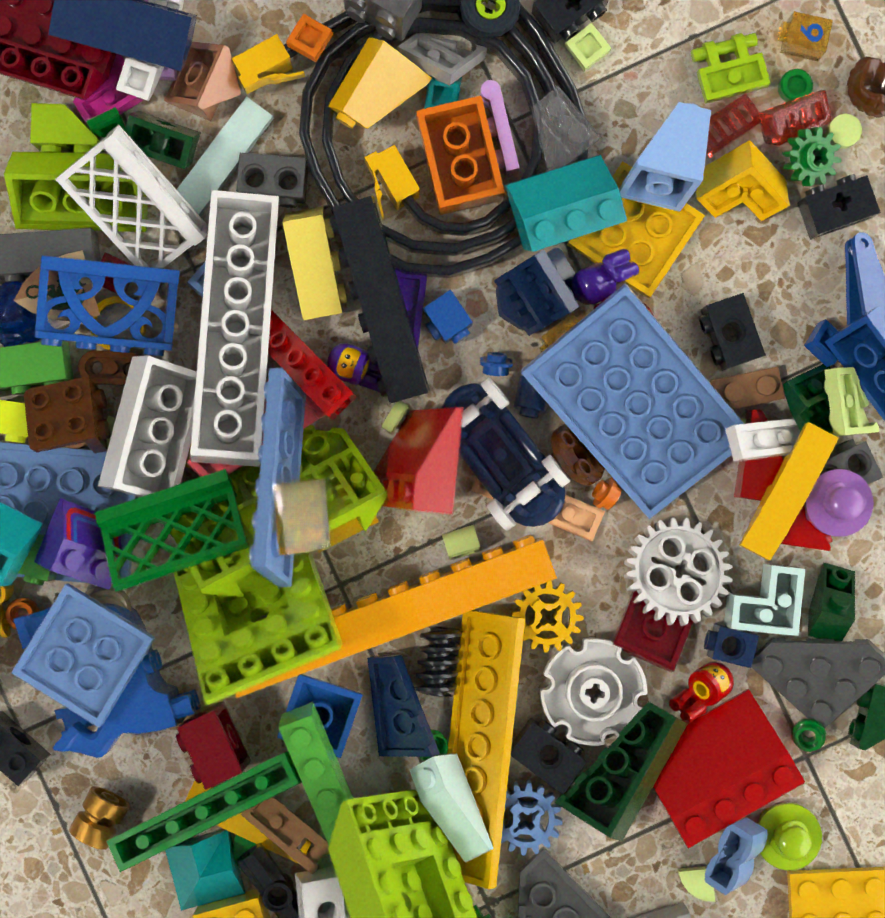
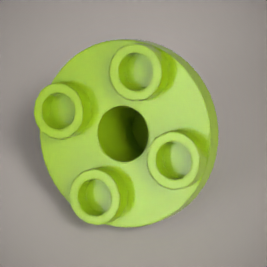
[757,802,822,871]

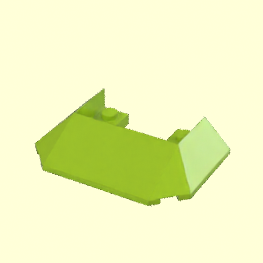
[171,425,387,597]

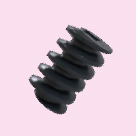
[415,626,462,697]

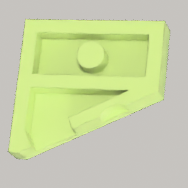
[824,367,879,436]

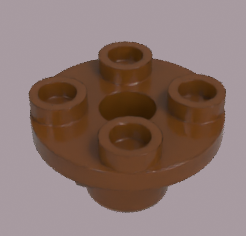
[548,424,605,486]

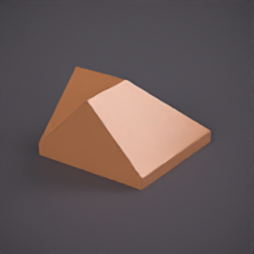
[164,42,241,121]

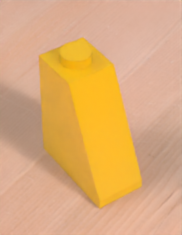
[328,37,432,129]

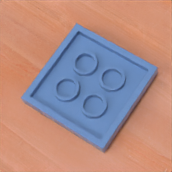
[11,584,156,727]

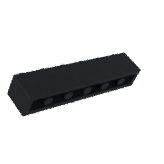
[329,196,430,404]

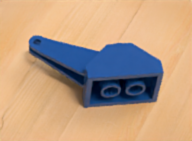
[824,232,885,421]

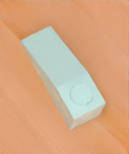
[409,753,494,862]

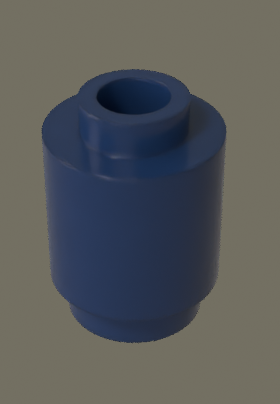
[514,376,548,419]

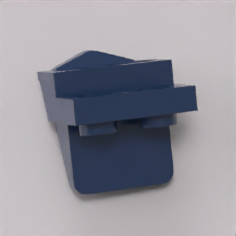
[494,248,579,336]

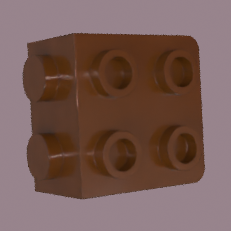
[24,376,111,454]

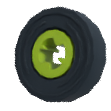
[460,0,521,38]

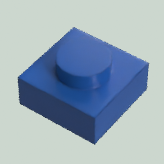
[804,319,838,367]

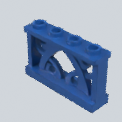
[35,255,180,356]

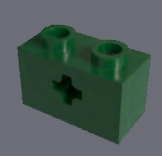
[125,111,201,169]

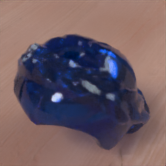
[0,281,42,347]

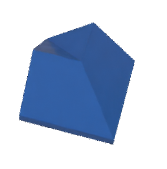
[277,674,363,758]

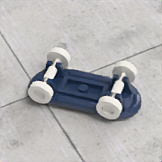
[441,377,571,531]

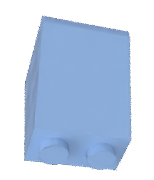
[619,102,711,212]

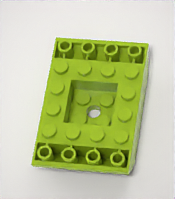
[170,518,343,705]
[328,789,477,918]

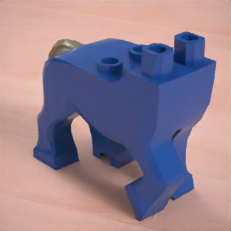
[13,585,201,758]

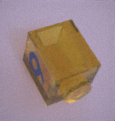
[777,11,833,61]

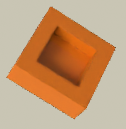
[286,13,333,62]

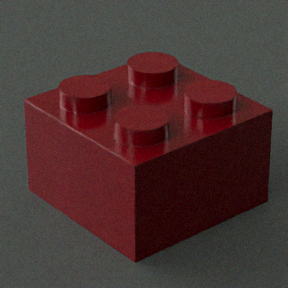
[176,701,251,790]

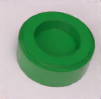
[778,69,813,104]

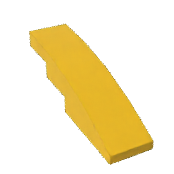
[739,422,839,561]

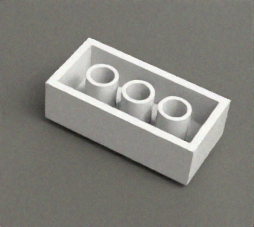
[98,356,197,497]

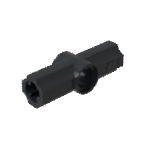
[237,842,299,918]

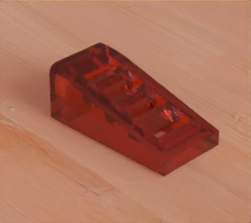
[758,90,832,146]
[706,93,765,158]

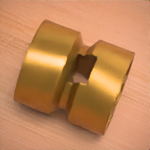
[69,786,130,850]

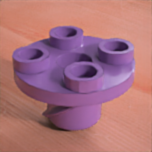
[804,469,873,537]

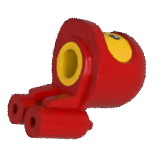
[669,662,734,724]

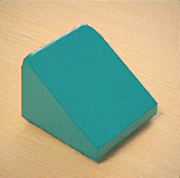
[424,75,462,109]

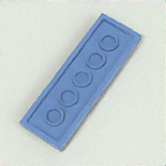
[250,368,306,587]

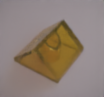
[273,478,331,555]

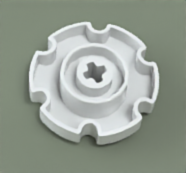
[540,637,647,746]

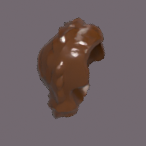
[847,56,885,118]

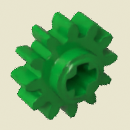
[782,127,842,186]

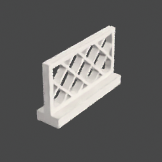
[55,125,208,269]

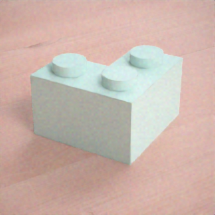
[724,564,805,636]

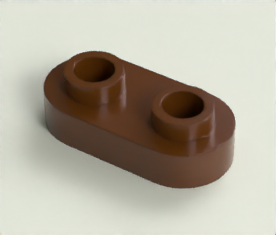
[78,350,139,386]

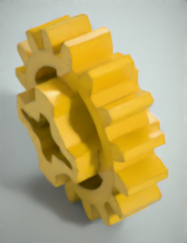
[511,581,584,653]

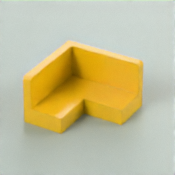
[696,140,790,221]

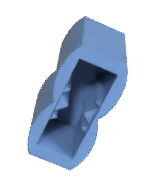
[705,818,768,895]

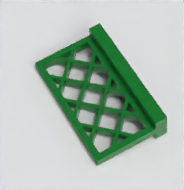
[95,469,249,592]

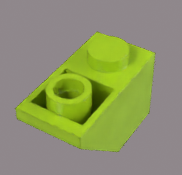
[30,103,104,153]

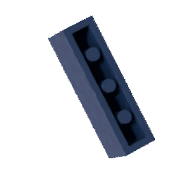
[48,0,197,71]

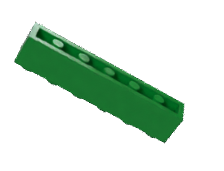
[106,751,302,872]

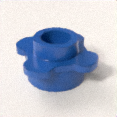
[480,352,513,376]

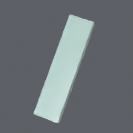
[177,96,274,217]

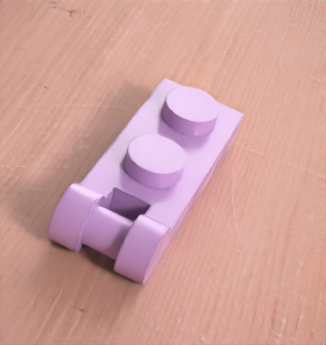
[480,80,520,178]

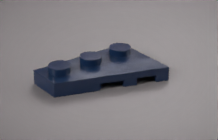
[367,655,440,757]

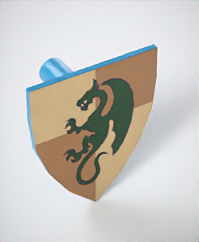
[14,250,100,321]

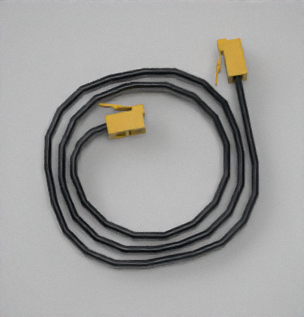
[232,0,590,278]

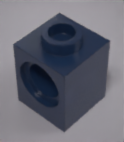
[704,624,759,668]

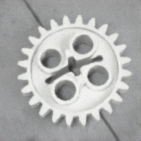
[624,517,733,626]

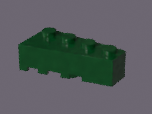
[555,701,687,841]

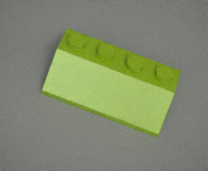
[4,151,148,232]

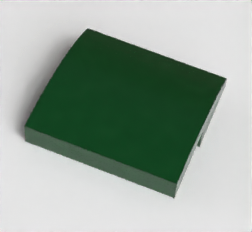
[783,364,833,435]

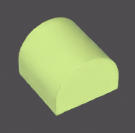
[442,525,481,560]

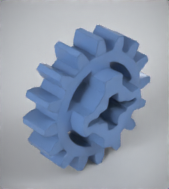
[501,780,563,856]

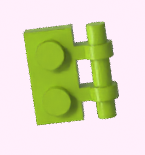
[691,33,771,104]

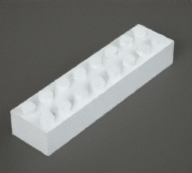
[190,190,279,467]

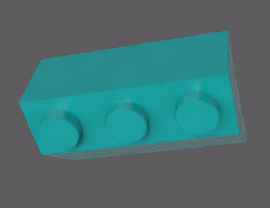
[505,155,627,252]

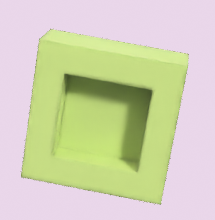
[565,23,611,72]

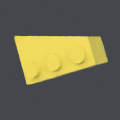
[283,206,348,320]

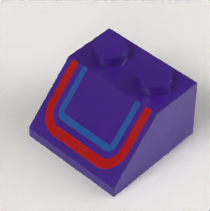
[34,498,122,590]

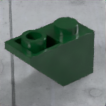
[808,562,855,641]
[848,683,885,751]

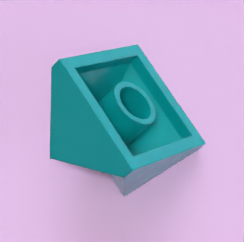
[165,829,246,911]

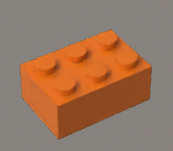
[416,95,505,215]

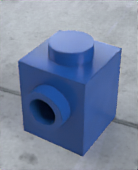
[423,289,473,344]

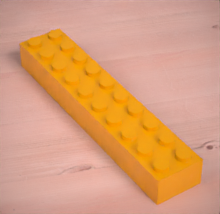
[235,534,557,698]

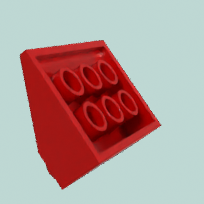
[373,408,463,514]
[653,689,806,848]

